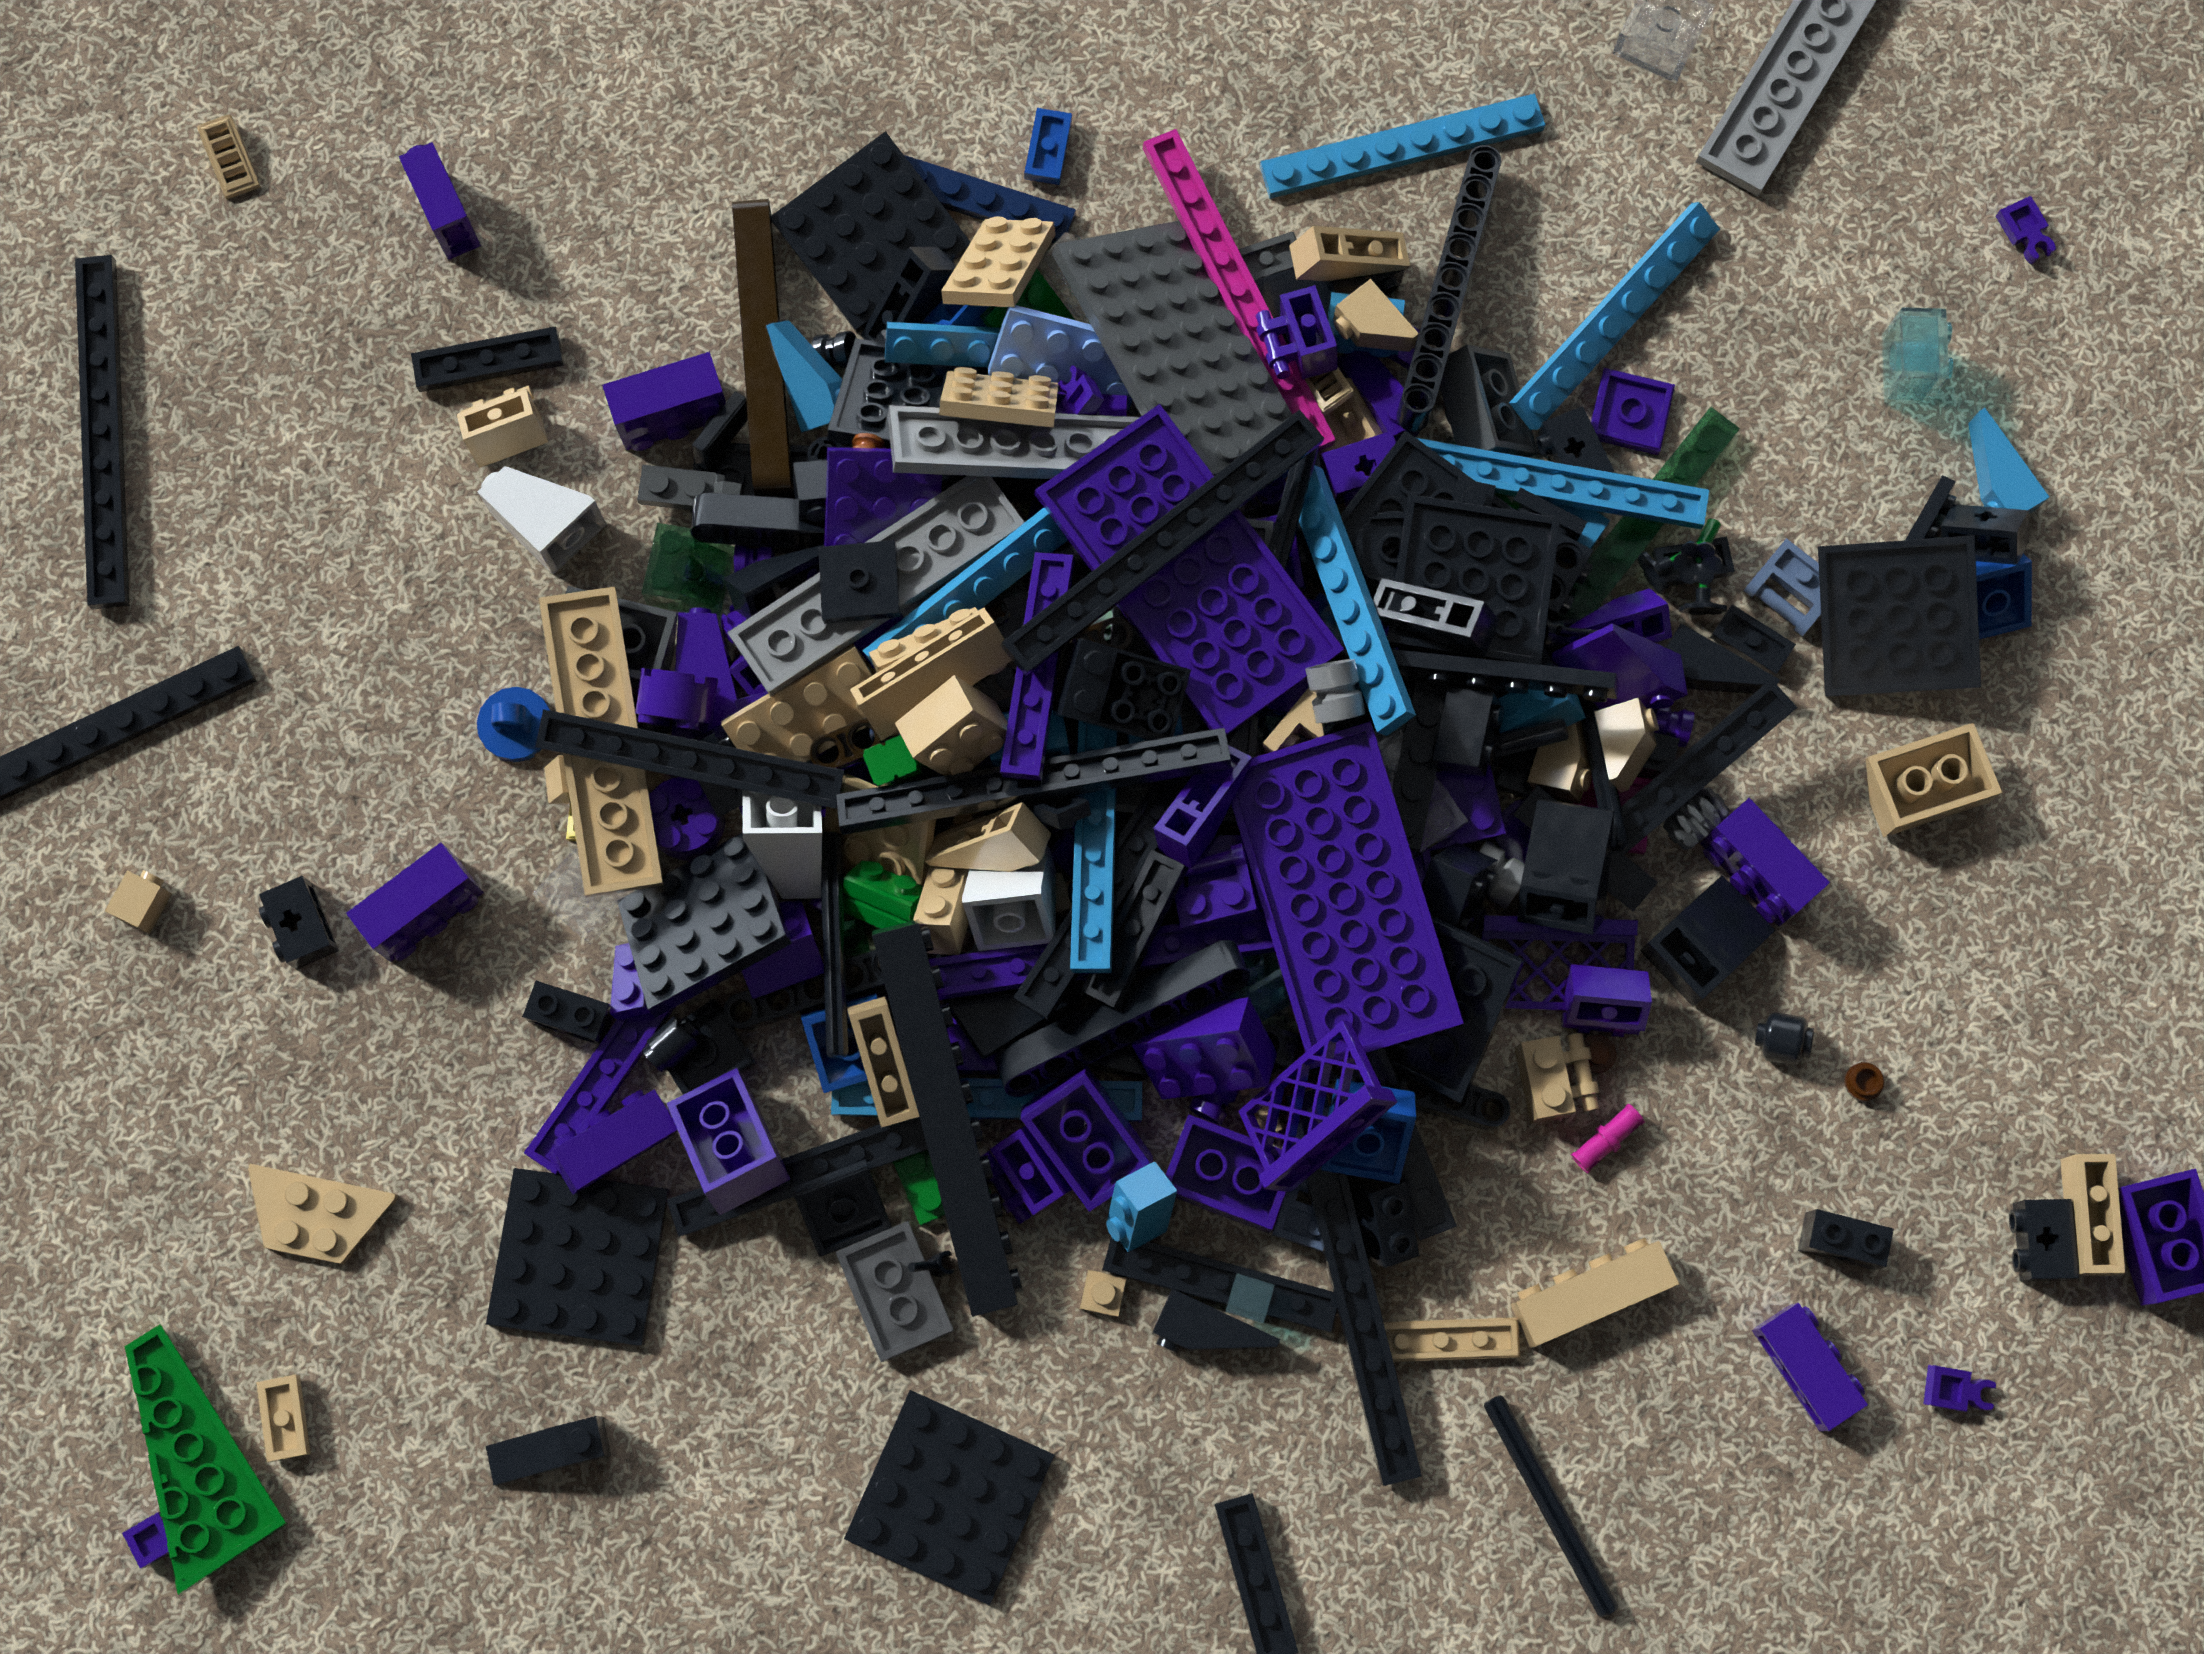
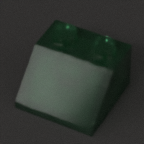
[641,523,735,619]

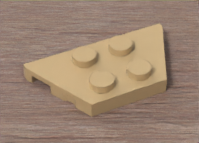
[248,1164,398,1265]

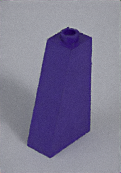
[671,607,740,739]

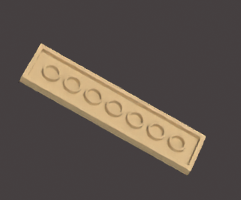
[539,586,663,898]

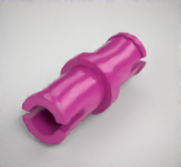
[1571,1104,1645,1174]

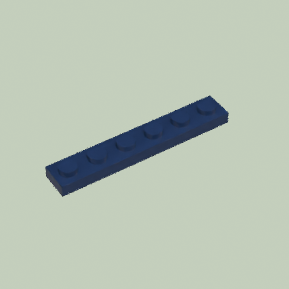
[904,155,1076,244]

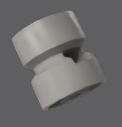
[1305,659,1365,723]
[1479,840,1525,909]

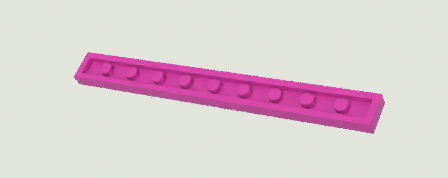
[1142,129,1336,451]

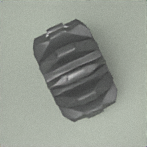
[1663,787,1730,850]

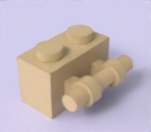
[457,385,548,468]
[1515,1033,1600,1124]

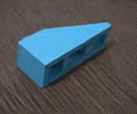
[766,320,843,432]
[1968,408,2049,514]

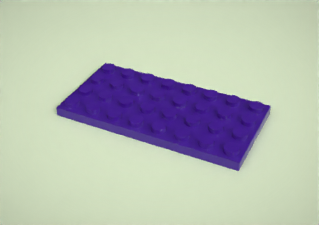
[1035,404,1344,735]
[1231,721,1464,1069]

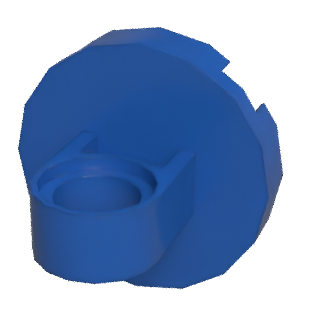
[477,687,551,763]

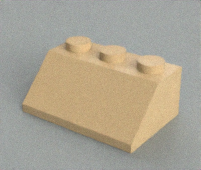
[1866,722,2002,838]

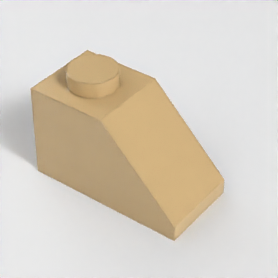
[1333,279,1419,352]
[1594,698,1659,793]

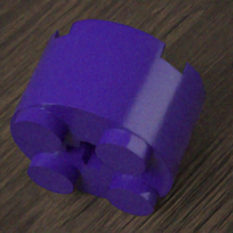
[635,668,718,732]
[649,777,725,861]

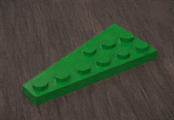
[124,1324,287,1596]

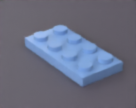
[988,305,1132,410]

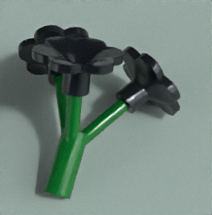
[1638,518,1727,615]

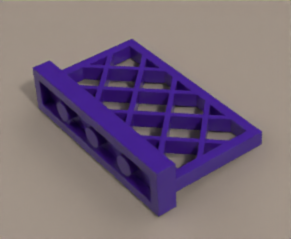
[1479,915,1638,1010]
[1238,1020,1397,1192]

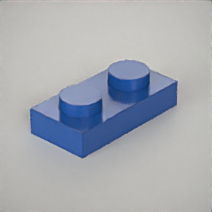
[1024,108,1072,185]

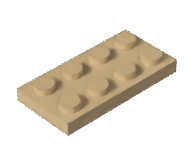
[941,217,1055,307]
[721,643,873,762]

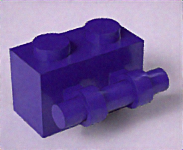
[1255,285,1337,380]
[1561,964,1652,1037]
[981,1126,1072,1225]

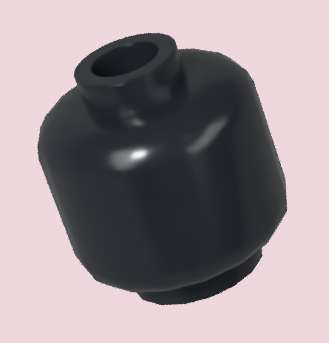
[1755,1012,1814,1065]

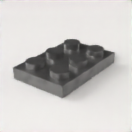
[836,1221,954,1363]

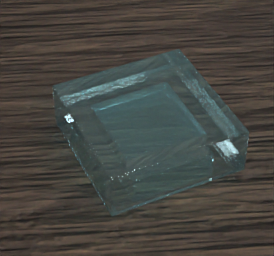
[1225,1273,1275,1324]

